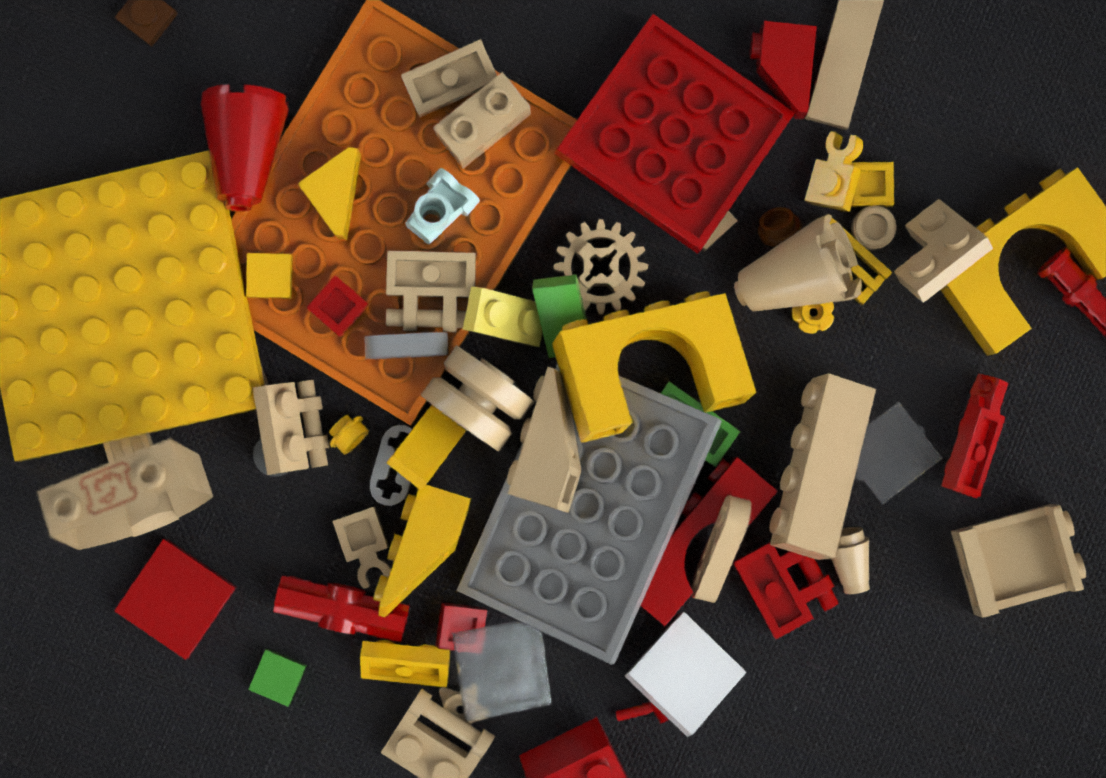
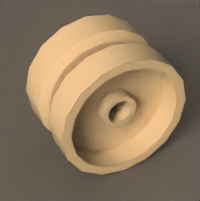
[421,345,535,451]

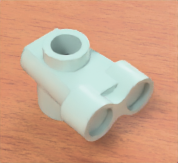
[405,168,480,244]

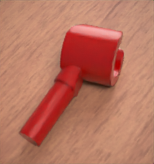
[615,701,669,723]

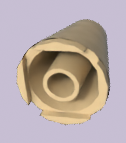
[734,214,862,311]

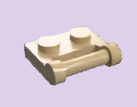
[381,689,495,778]

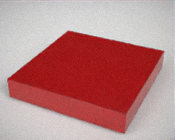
[114,538,237,660]

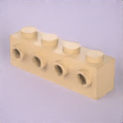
[770,373,876,560]

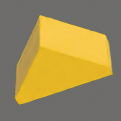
[298,147,361,240]

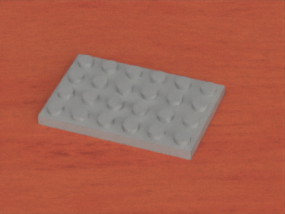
[456,364,722,664]

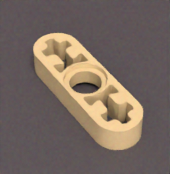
[692,495,751,603]

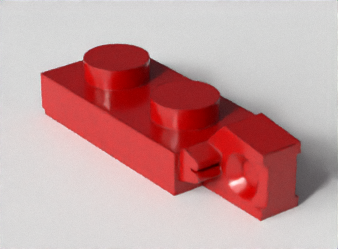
[941,374,1008,499]

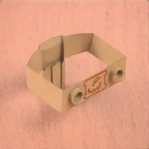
[38,433,213,550]

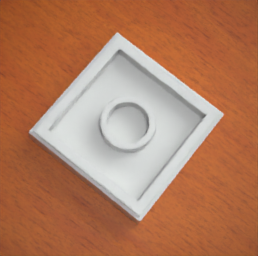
[624,612,746,737]

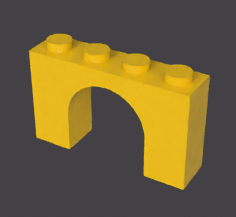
[940,167,1106,356]
[552,291,756,443]

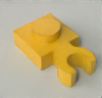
[804,131,863,212]

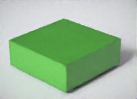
[248,648,307,707]

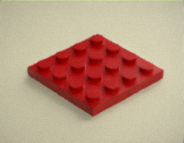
[554,14,795,254]

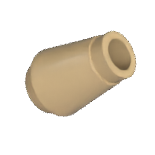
[831,527,870,594]

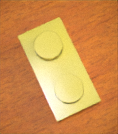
[463,286,542,347]

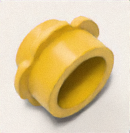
[792,302,834,334]
[329,415,369,455]

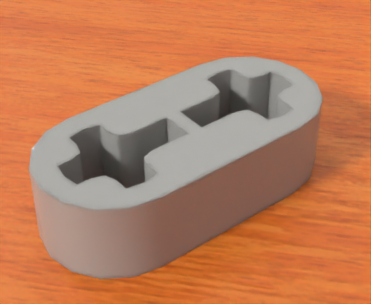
[364,332,449,359]
[370,425,413,506]

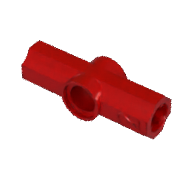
[273,575,410,642]

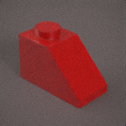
[750,21,817,119]

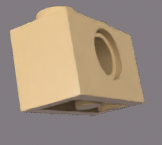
[433,72,531,169]

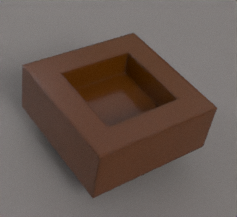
[114,0,178,47]

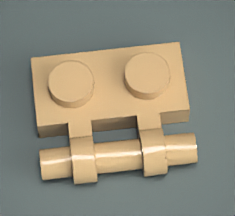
[386,251,476,332]
[253,380,329,475]

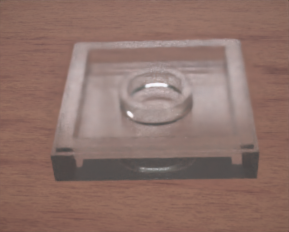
[452,620,552,721]

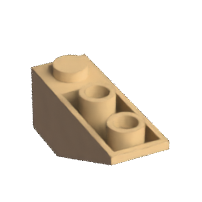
[507,367,581,513]

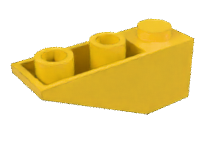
[373,485,471,617]

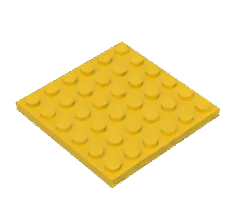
[0,150,265,461]

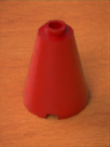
[201,84,289,212]

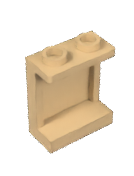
[951,504,1086,618]

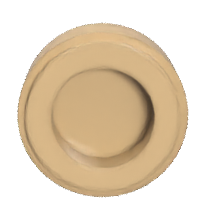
[851,206,896,250]

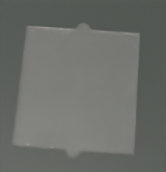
[855,402,942,505]

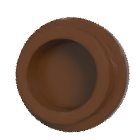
[758,207,802,247]

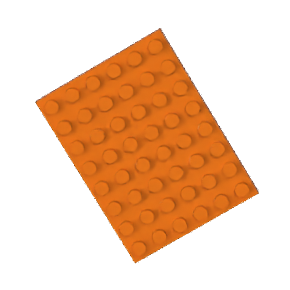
[231,0,577,426]

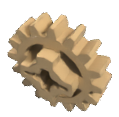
[554,219,648,315]

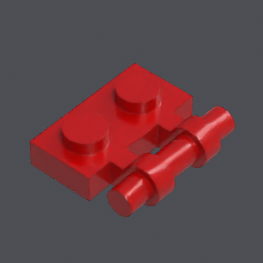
[733,541,839,639]

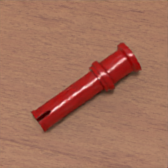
[1037,247,1106,338]

